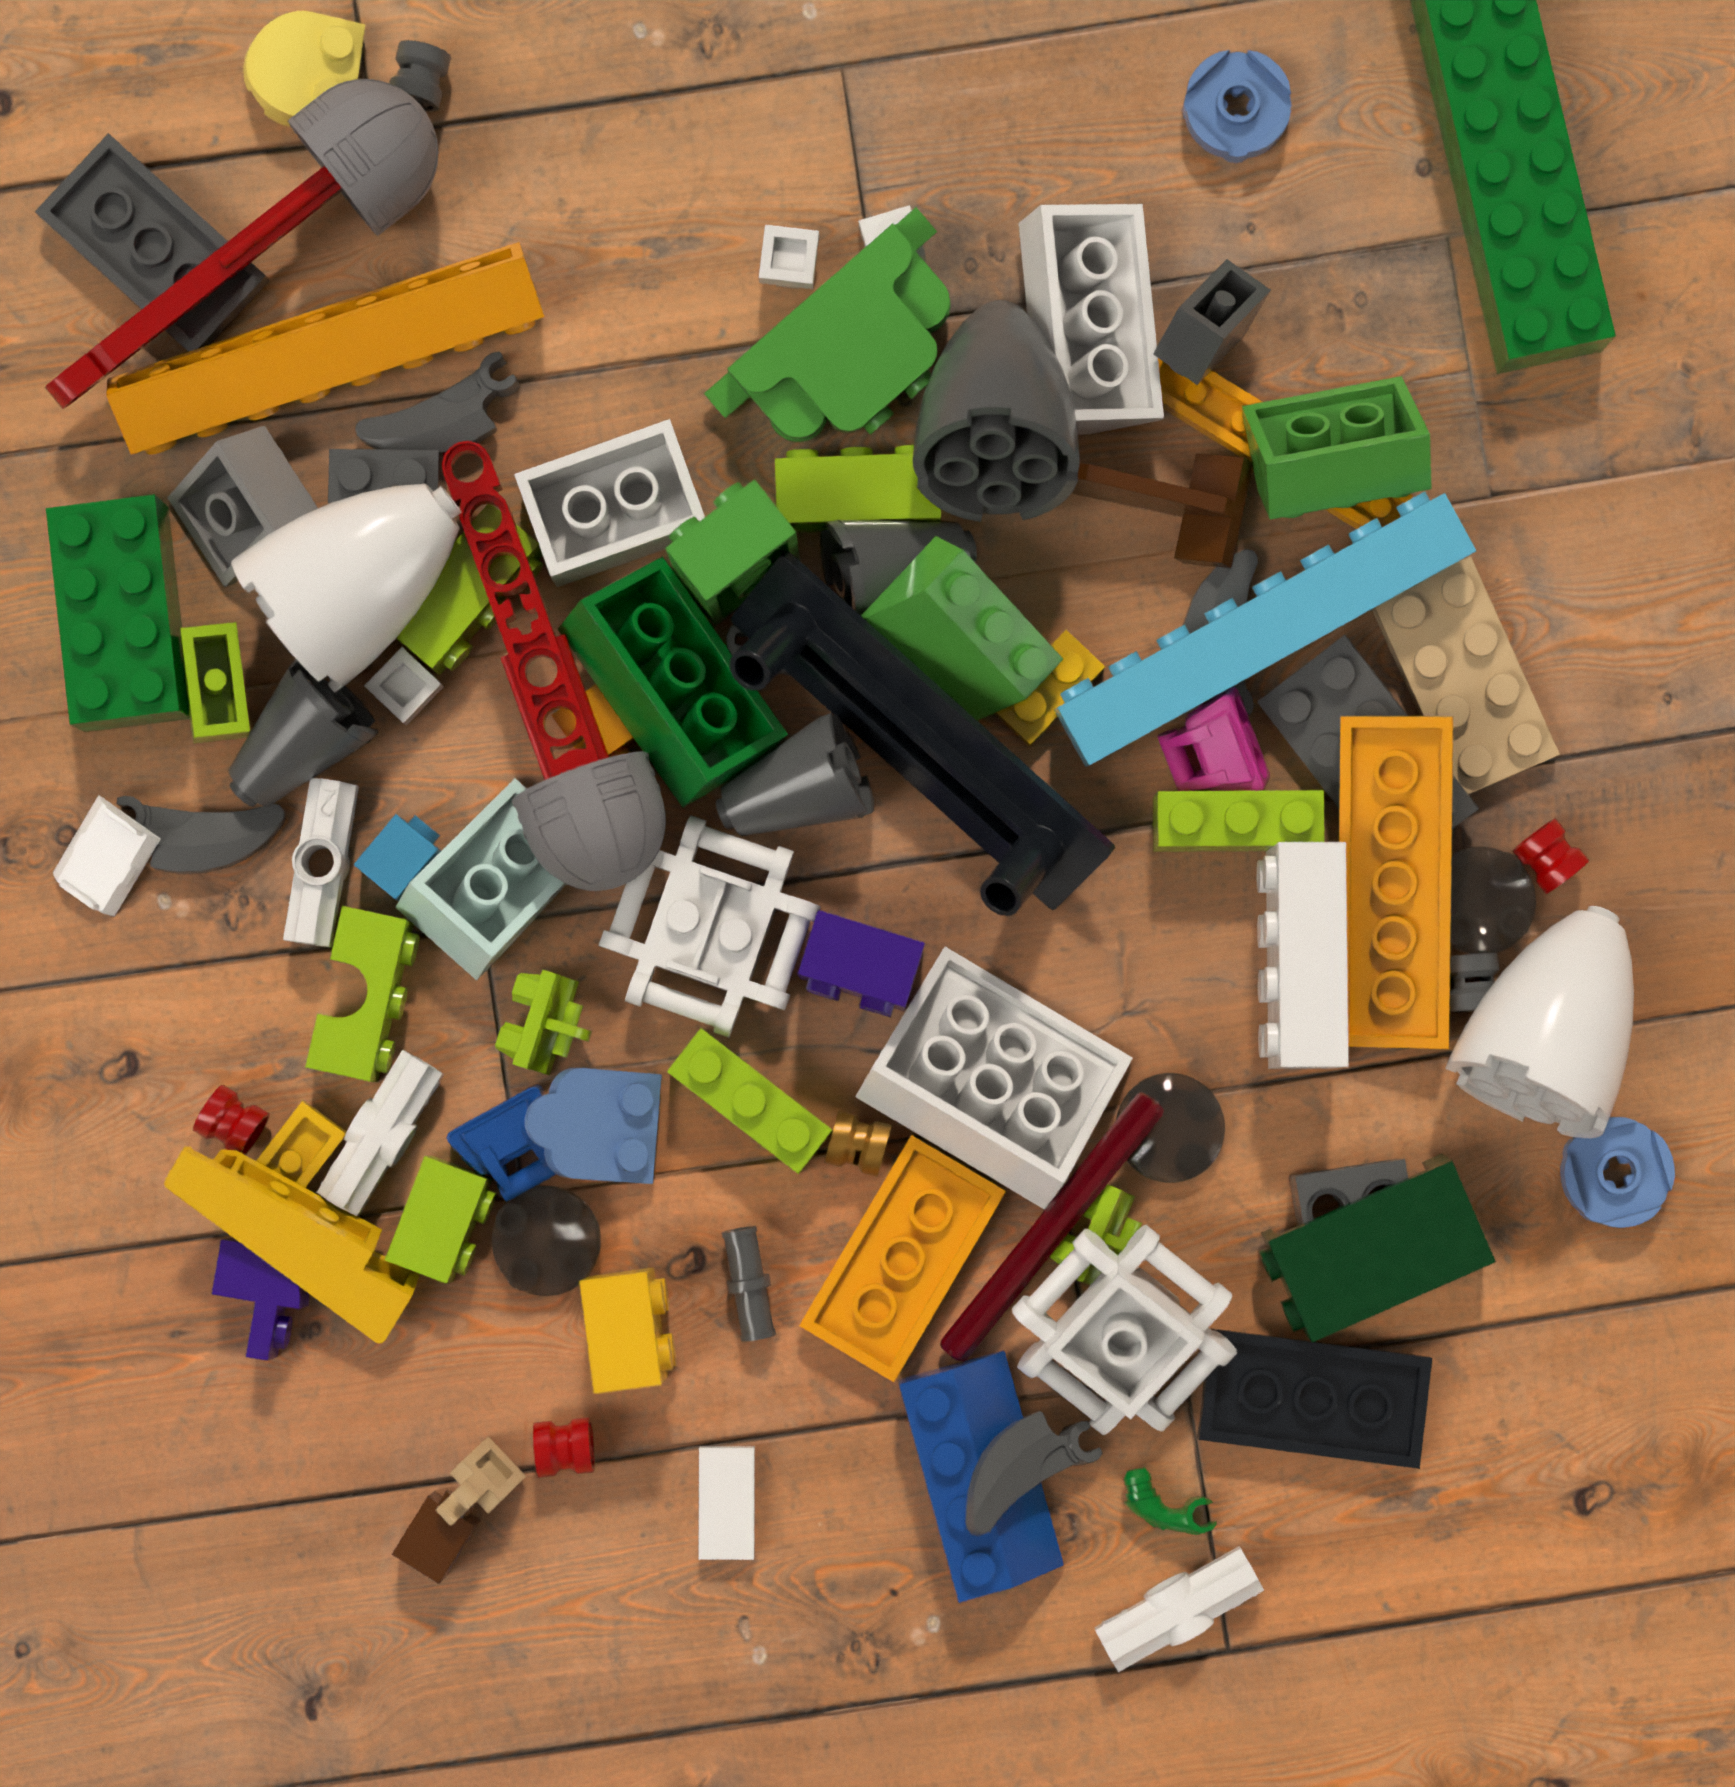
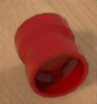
[1512,818,1590,894]
[193,1085,270,1155]
[533,1417,595,1478]

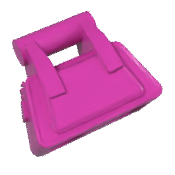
[1157,686,1270,791]

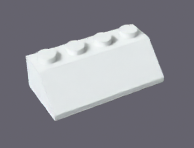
[1018,204,1164,434]

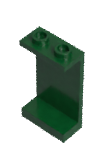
[1258,1154,1496,1342]

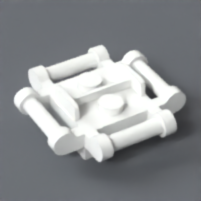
[598,815,821,1038]
[1012,1225,1237,1435]

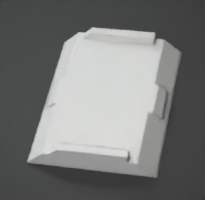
[53,795,161,917]

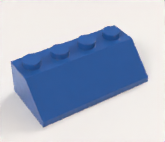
[899,1350,1064,1603]

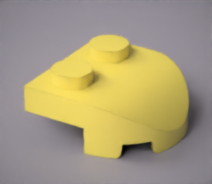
[243,11,365,127]

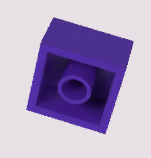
[798,910,925,1018]

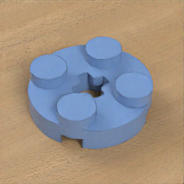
[1182,50,1291,163]
[1560,1117,1675,1228]

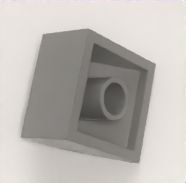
[167,426,318,587]

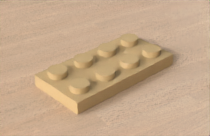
[1372,556,1560,794]

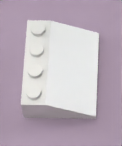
[855,947,1133,1210]

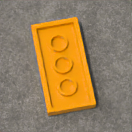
[799,1135,1006,1382]

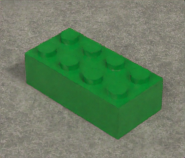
[46,494,190,732]
[558,556,788,808]

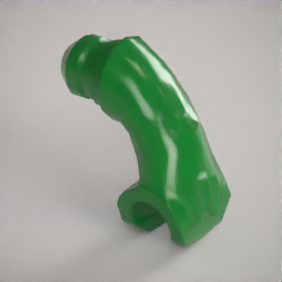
[1123,1468,1217,1535]

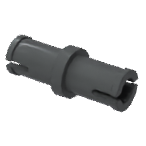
[722,1226,776,1342]

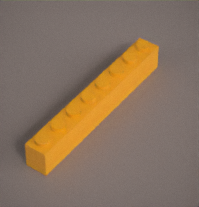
[106,242,545,455]

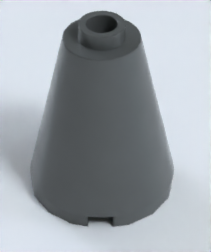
[820,520,977,616]
[228,659,378,807]
[716,713,874,836]

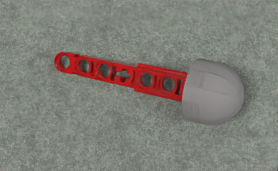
[45,79,438,409]
[442,441,666,891]

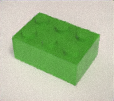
[665,479,800,626]

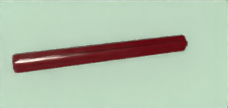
[940,1092,1164,1362]

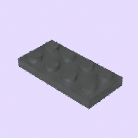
[35,133,270,352]
[1257,635,1479,829]

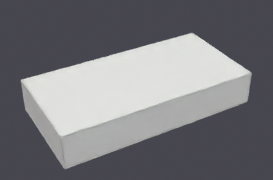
[698,1446,755,1560]

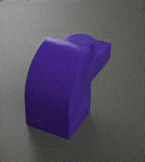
[211,1238,309,1361]

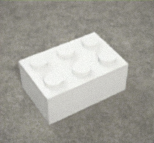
[514,419,705,587]

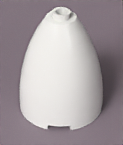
[231,484,461,693]
[1445,906,1634,1138]

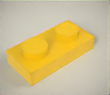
[994,630,1105,747]
[256,1100,346,1187]

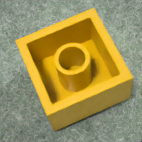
[579,1267,676,1394]

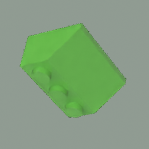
[1242,376,1432,520]
[861,536,1063,720]

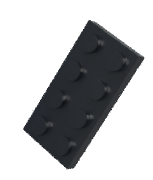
[1197,1328,1433,1469]

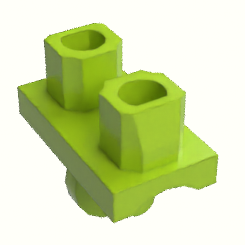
[495,969,592,1075]
[1049,1184,1142,1285]

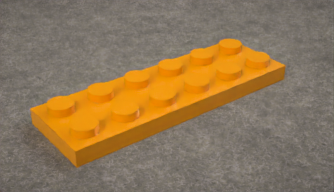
[1339,716,1454,1049]

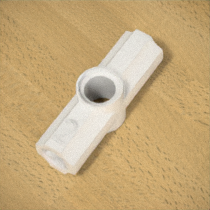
[283,778,359,948]
[317,1050,444,1216]
[1094,1546,1264,1672]

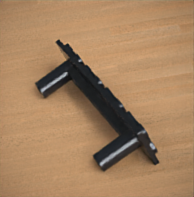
[729,551,1115,916]

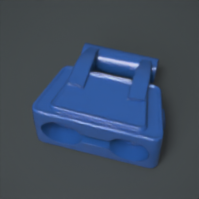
[447,1084,557,1202]

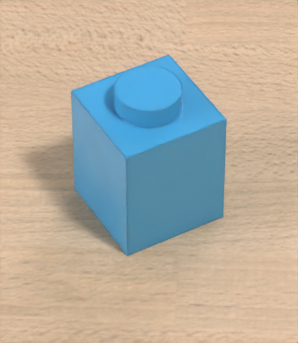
[353,814,442,901]

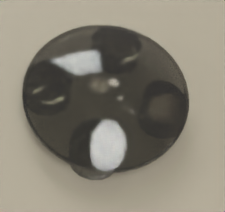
[1451,846,1536,954]
[1116,1073,1225,1183]
[492,1186,601,1296]

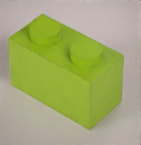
[180,622,250,744]
[385,1156,496,1284]

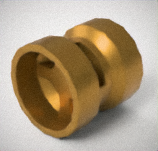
[824,1111,892,1177]

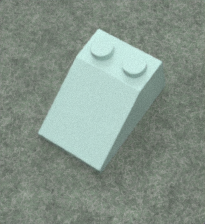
[395,778,566,981]

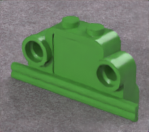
[704,207,950,442]

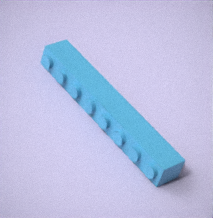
[1054,492,1477,767]

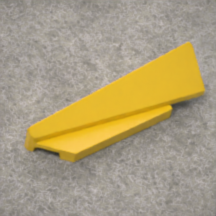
[164,1146,420,1344]

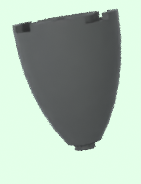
[913,300,1079,522]

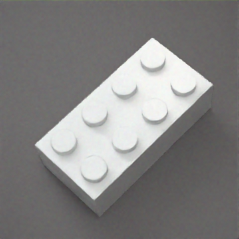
[1257,842,1348,1069]

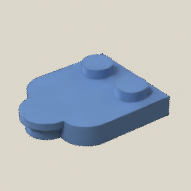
[525,1068,662,1184]

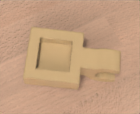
[436,1437,526,1526]

